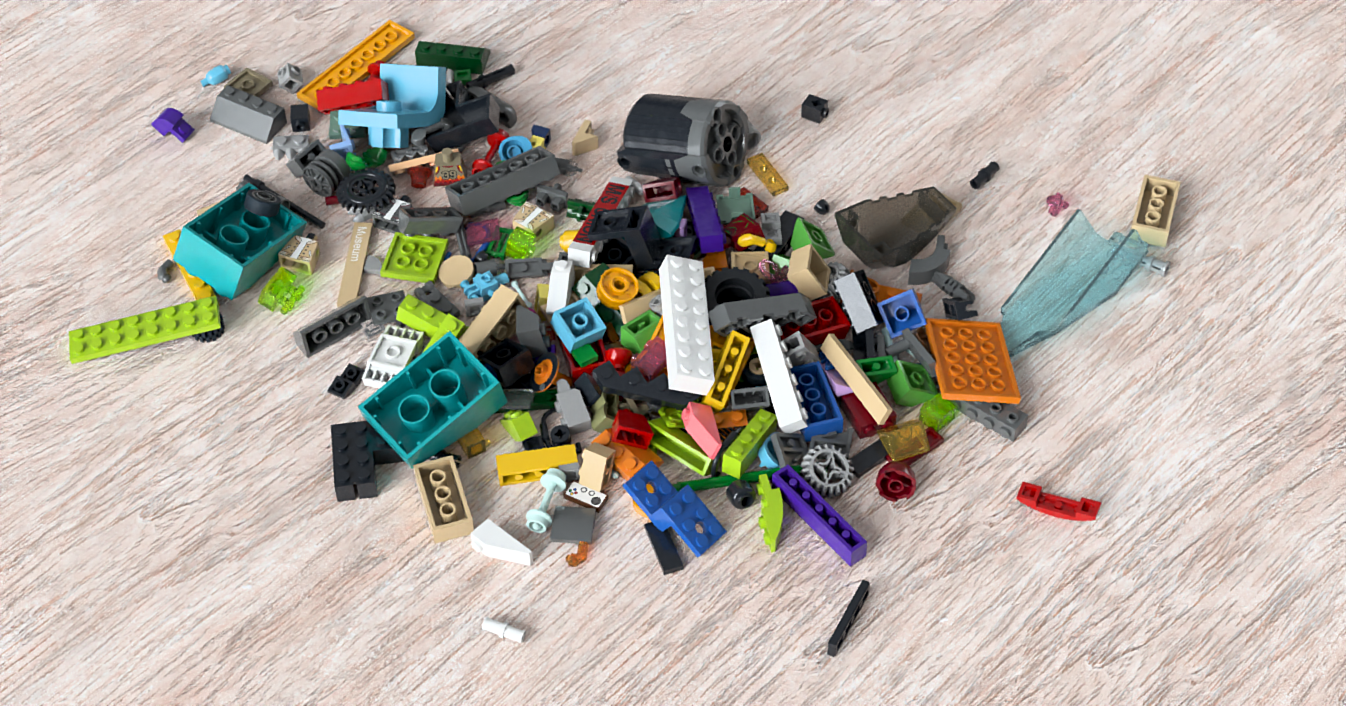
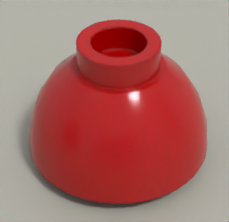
[605,348,632,371]

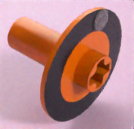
[529,352,573,393]

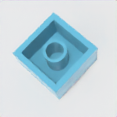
[550,297,606,353]

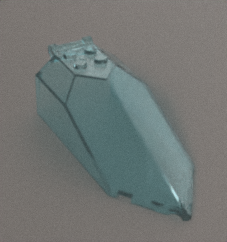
[1000,209,1149,357]

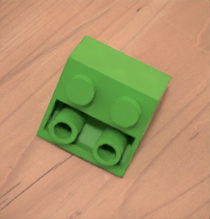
[621,310,661,359]

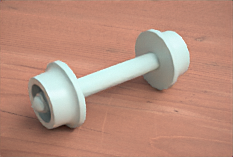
[526,468,566,533]

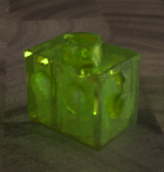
[505,226,536,259]
[919,393,956,432]

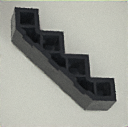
[592,360,702,411]

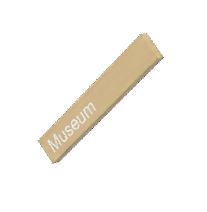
[337,222,373,308]

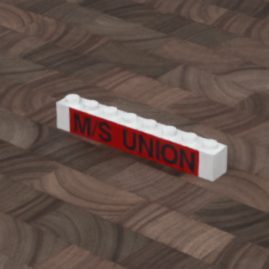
[568,176,635,268]

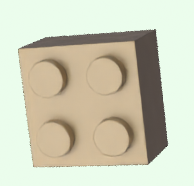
[787,244,831,301]

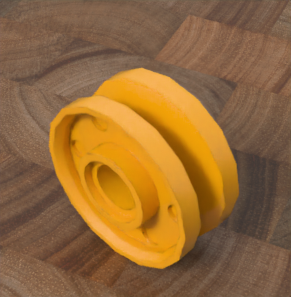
[596,267,639,310]

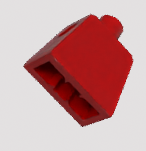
[611,409,654,450]

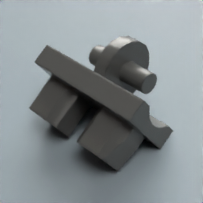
[535,183,568,212]

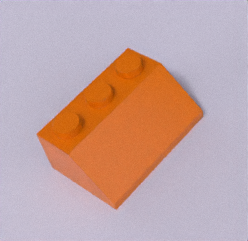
[591,428,664,481]

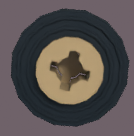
[742,354,767,386]

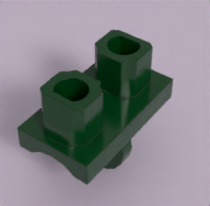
[566,199,596,222]

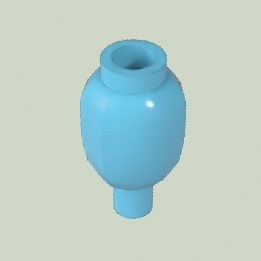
[200,65,231,87]

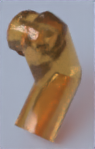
[566,541,588,567]

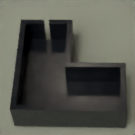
[426,80,500,153]
[331,420,405,502]

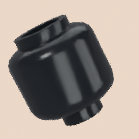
[726,479,756,509]

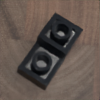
[327,363,365,399]

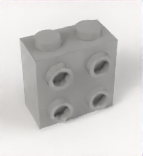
[782,331,821,367]

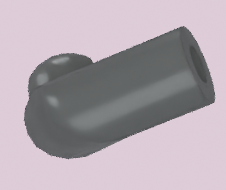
[157,259,174,283]

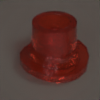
[407,167,432,189]

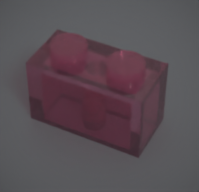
[631,336,667,383]

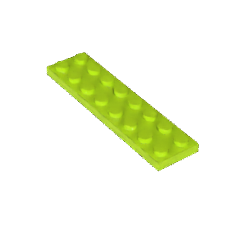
[69,296,221,364]

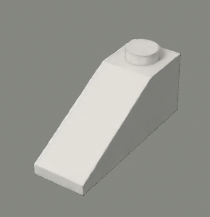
[546,260,576,315]
[470,519,533,566]

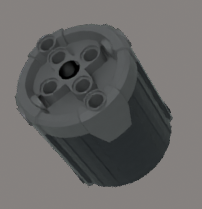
[617,93,749,187]

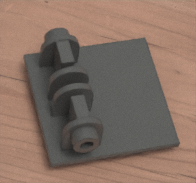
[367,290,406,328]

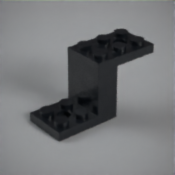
[587,205,699,271]

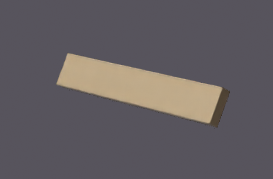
[820,334,893,425]

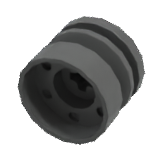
[302,149,351,197]

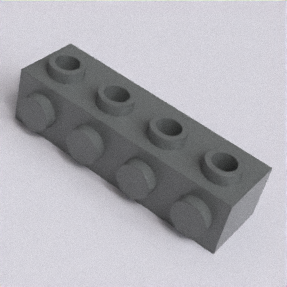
[947,400,1028,442]

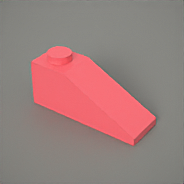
[681,402,722,460]

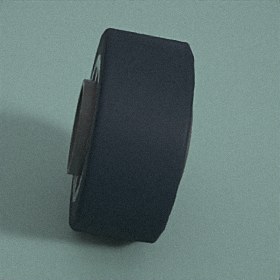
[244,189,281,217]

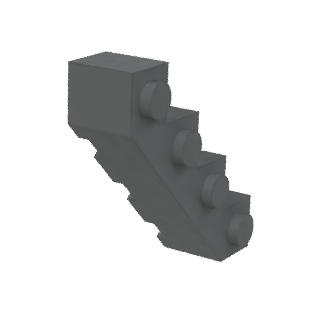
[708,293,817,338]

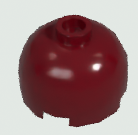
[876,461,916,502]

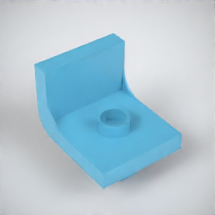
[339,63,446,148]

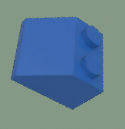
[877,288,927,339]

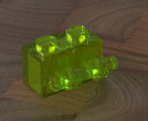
[257,266,305,315]

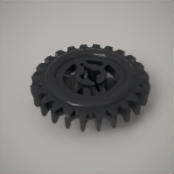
[336,168,396,214]

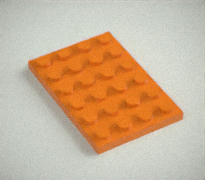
[925,318,1021,404]

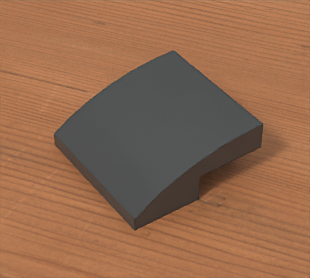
[550,506,596,545]

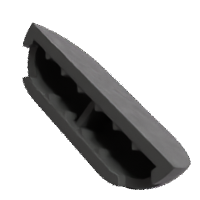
[466,86,517,128]

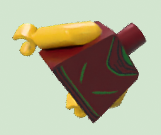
[723,213,777,253]

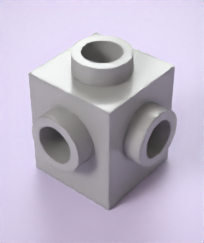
[277,62,303,94]

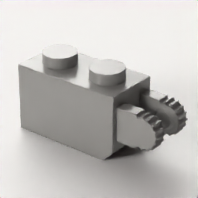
[554,378,592,436]

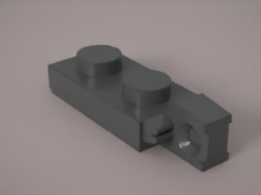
[505,257,554,279]

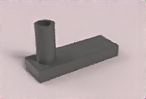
[885,328,936,378]

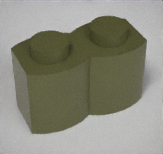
[590,392,619,433]

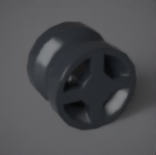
[550,425,572,447]

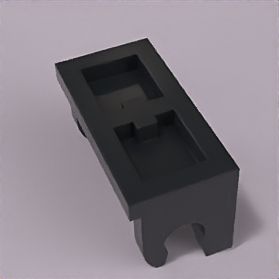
[942,297,978,321]

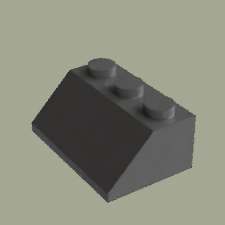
[398,207,463,237]

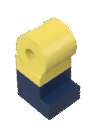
[529,125,551,149]

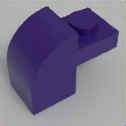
[151,108,195,143]

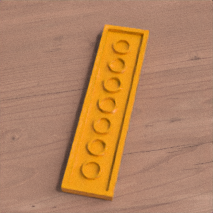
[297,20,415,110]

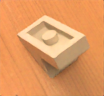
[572,119,599,156]

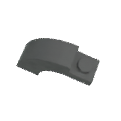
[908,235,951,285]

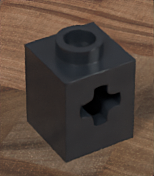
[801,94,829,124]
[290,104,311,132]

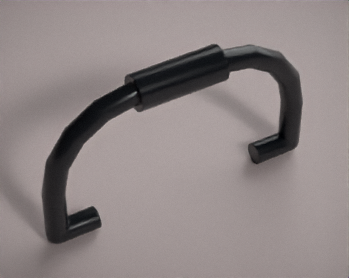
[539,407,582,454]
[711,426,745,477]

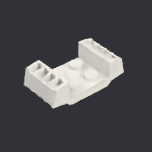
[362,324,424,388]

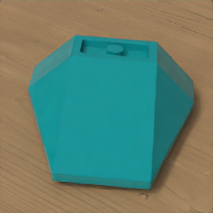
[622,195,687,241]

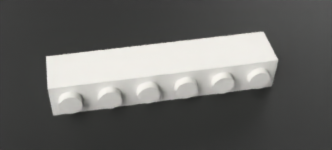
[750,319,808,433]

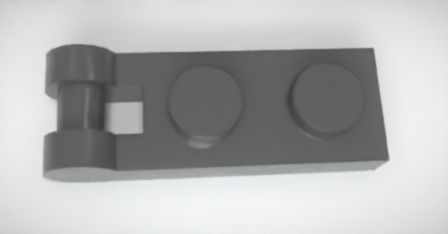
[414,281,460,318]

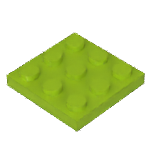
[380,232,449,284]

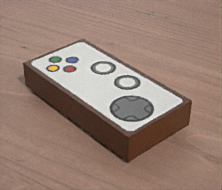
[563,480,609,513]

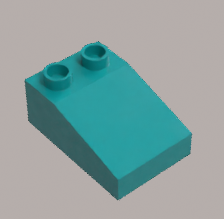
[173,183,307,300]
[358,331,508,469]

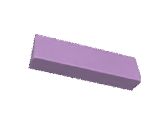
[820,363,853,397]

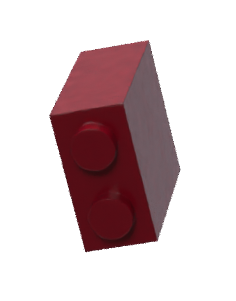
[840,381,897,439]

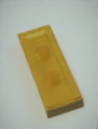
[747,153,789,196]

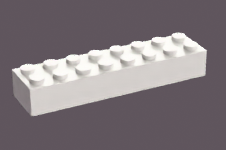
[659,255,715,395]

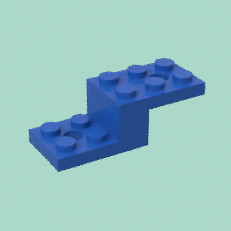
[622,460,727,558]

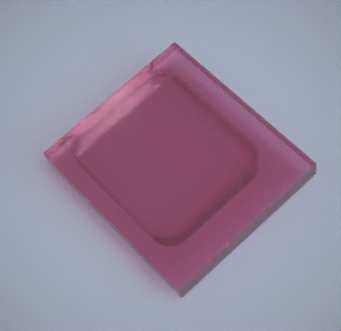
[466,218,500,246]

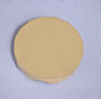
[438,255,475,289]

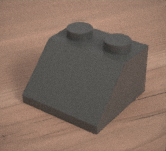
[516,305,551,358]

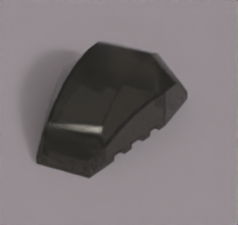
[835,186,957,269]

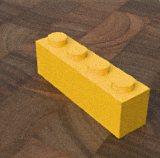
[701,330,750,413]
[496,444,578,486]

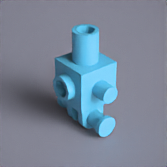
[460,271,509,302]

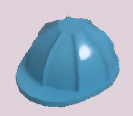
[498,136,532,161]

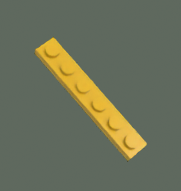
[163,229,216,300]

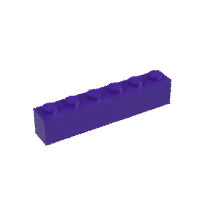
[686,186,726,253]
[772,465,867,567]

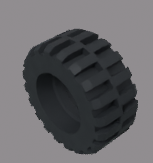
[705,267,770,337]

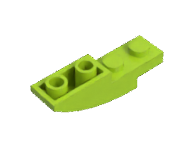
[756,474,783,553]

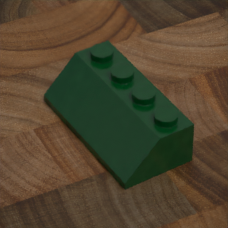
[415,41,491,75]
[572,263,637,341]

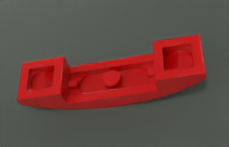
[1016,482,1102,521]

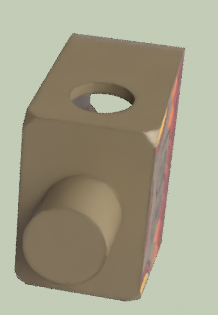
[433,148,467,187]

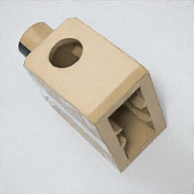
[512,201,555,243]
[278,233,320,275]

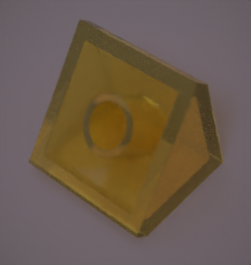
[877,419,930,461]

